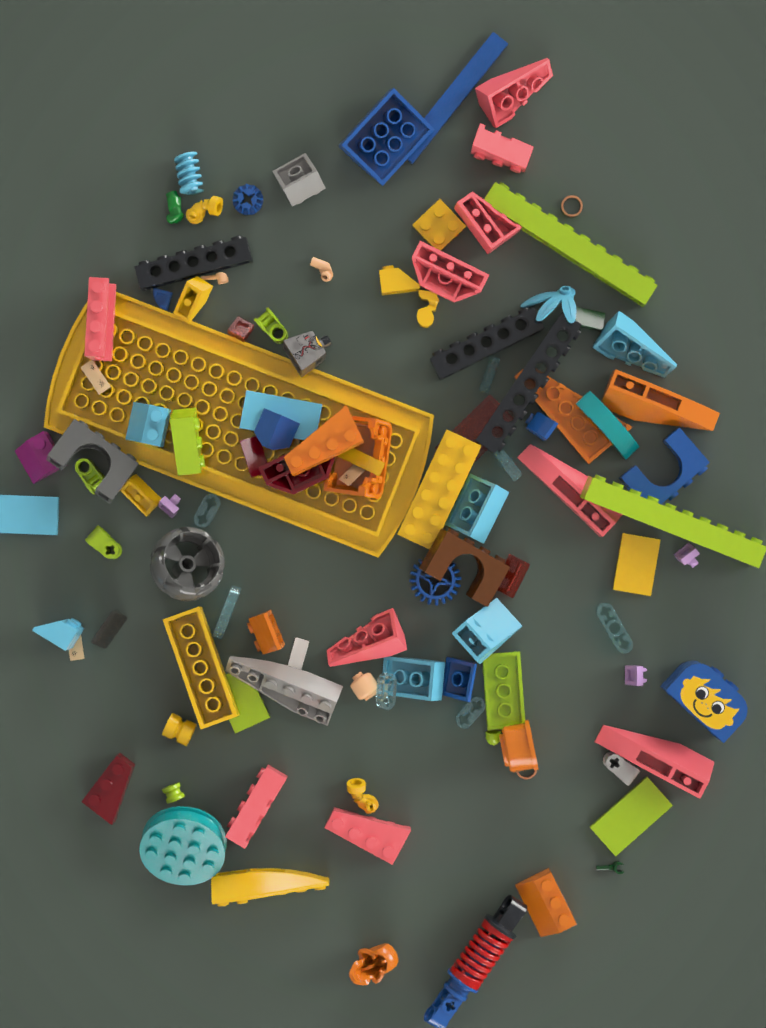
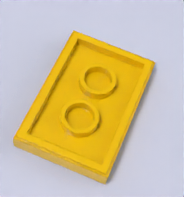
[612,533,661,596]

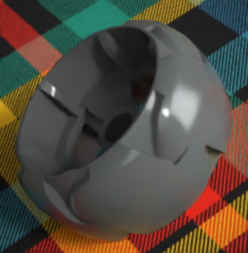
[150,527,225,601]

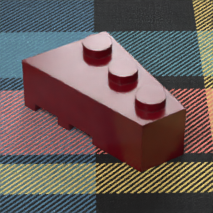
[81,753,135,825]

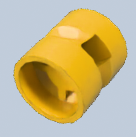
[162,713,197,746]

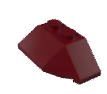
[258,453,335,495]

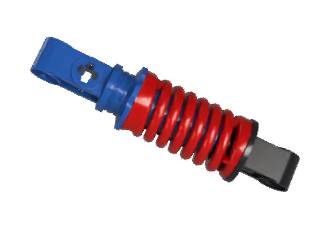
[424,895,527,1028]

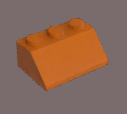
[515,868,577,937]

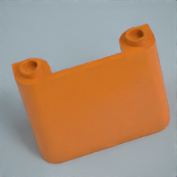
[323,416,392,499]

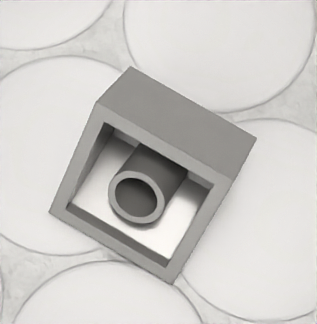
[272,153,326,207]

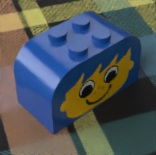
[660,661,747,743]

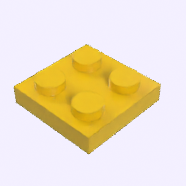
[412,199,466,251]

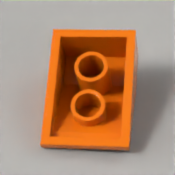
[247,610,285,655]

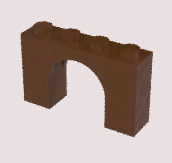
[419,528,510,607]

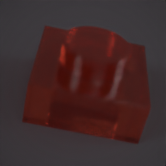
[228,316,254,342]

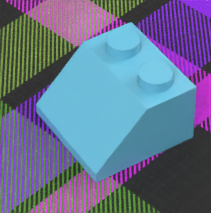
[125,402,171,448]
[32,618,85,651]

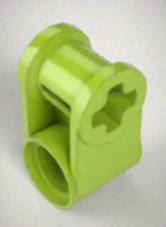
[253,307,288,344]
[75,458,105,495]
[85,525,122,559]

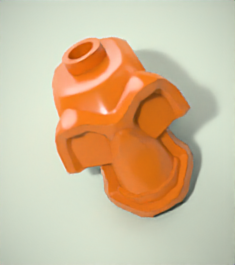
[349,943,399,985]

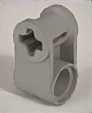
[603,751,640,786]

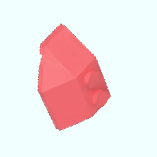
[411,241,489,303]

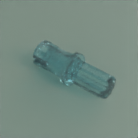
[491,449,522,481]

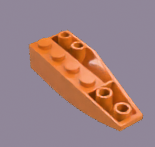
[601,369,720,431]

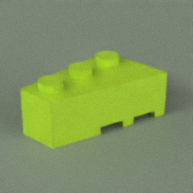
[170,407,205,476]

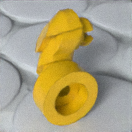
[186,196,223,224]
[346,778,379,814]

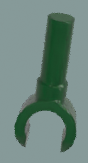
[596,861,624,874]

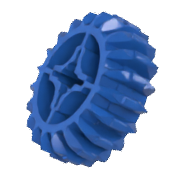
[409,555,461,605]

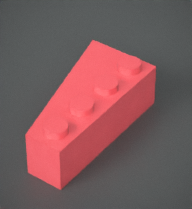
[225,765,288,849]
[325,807,411,865]

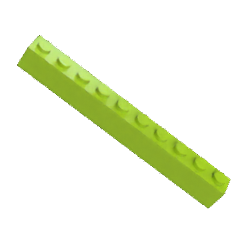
[484,182,658,307]
[580,474,766,568]

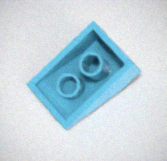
[381,656,445,701]

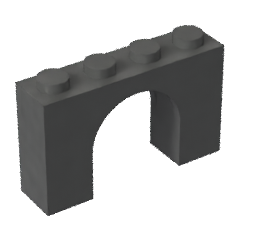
[46,419,139,504]

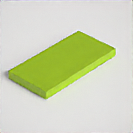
[482,651,525,731]
[589,776,673,856]

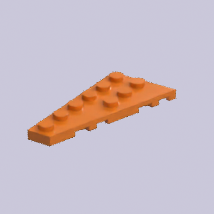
[514,368,632,464]

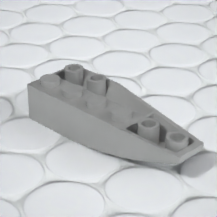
[225,656,343,726]

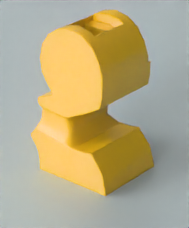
[417,290,439,328]

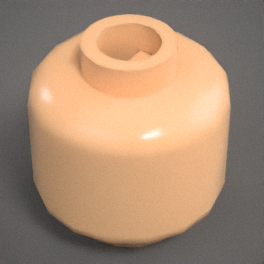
[350,672,379,701]

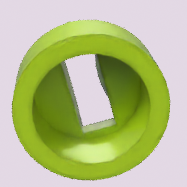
[485,730,501,745]

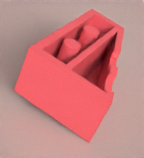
[471,123,534,173]
[454,191,522,254]

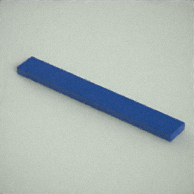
[407,32,508,164]

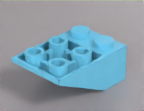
[452,598,522,664]

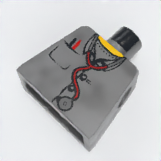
[283,331,332,377]

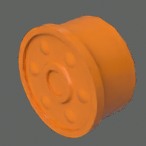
[499,720,539,773]

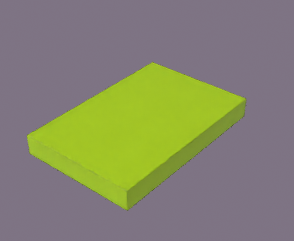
[226,673,270,734]

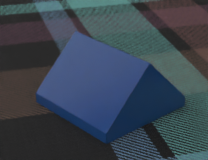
[442,657,477,702]

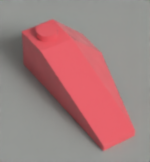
[475,58,553,128]
[327,608,407,667]

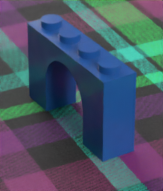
[619,427,710,505]

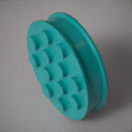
[139,806,227,885]

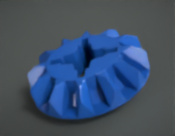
[232,184,263,215]

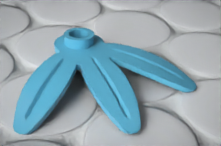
[520,286,576,323]

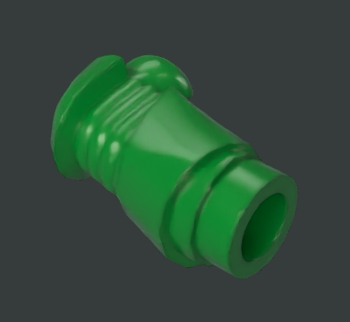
[166,191,184,224]

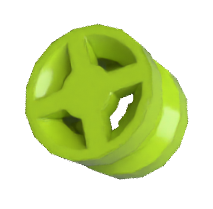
[161,782,185,804]

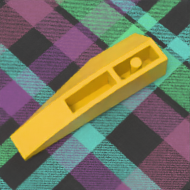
[211,868,330,907]

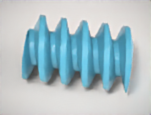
[174,152,204,195]

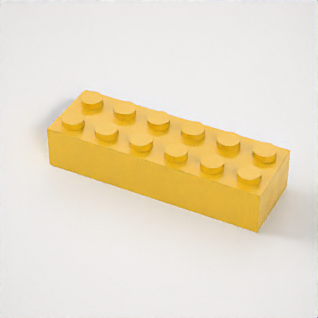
[397,429,481,549]
[163,606,240,729]

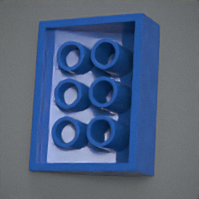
[338,88,435,186]

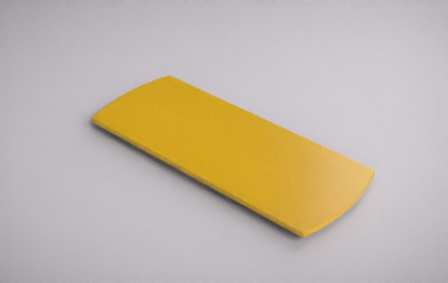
[44,292,434,558]

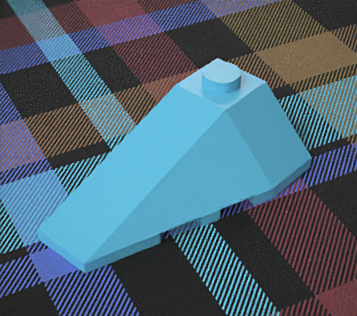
[592,311,677,378]

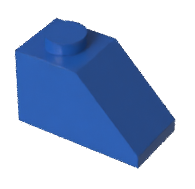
[525,412,558,441]

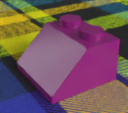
[15,431,60,484]

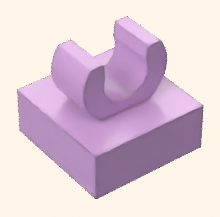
[158,494,181,518]
[674,543,700,568]
[625,665,647,686]

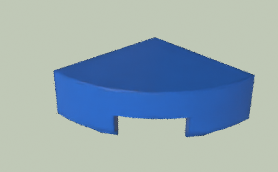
[153,288,173,311]

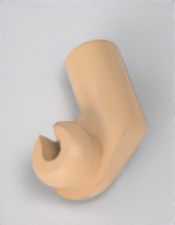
[310,257,333,282]

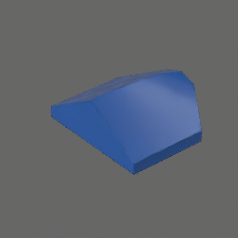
[254,408,300,450]

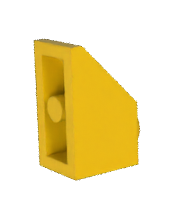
[379,265,420,296]
[173,276,213,323]

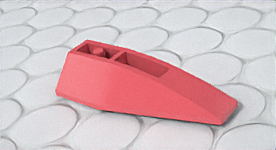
[517,444,623,537]
[594,725,714,799]

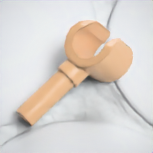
[201,272,229,285]

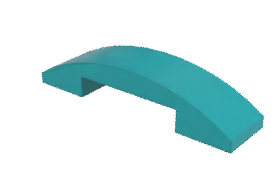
[575,391,640,460]

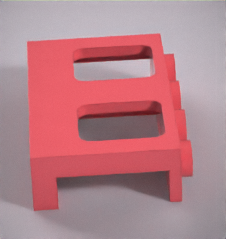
[84,277,116,361]

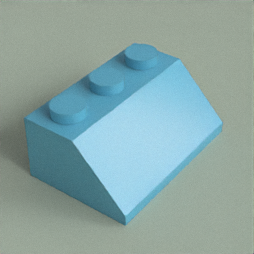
[445,473,509,544]

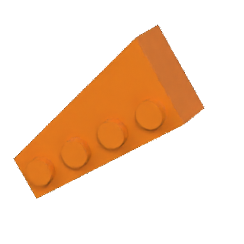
[284,405,364,476]

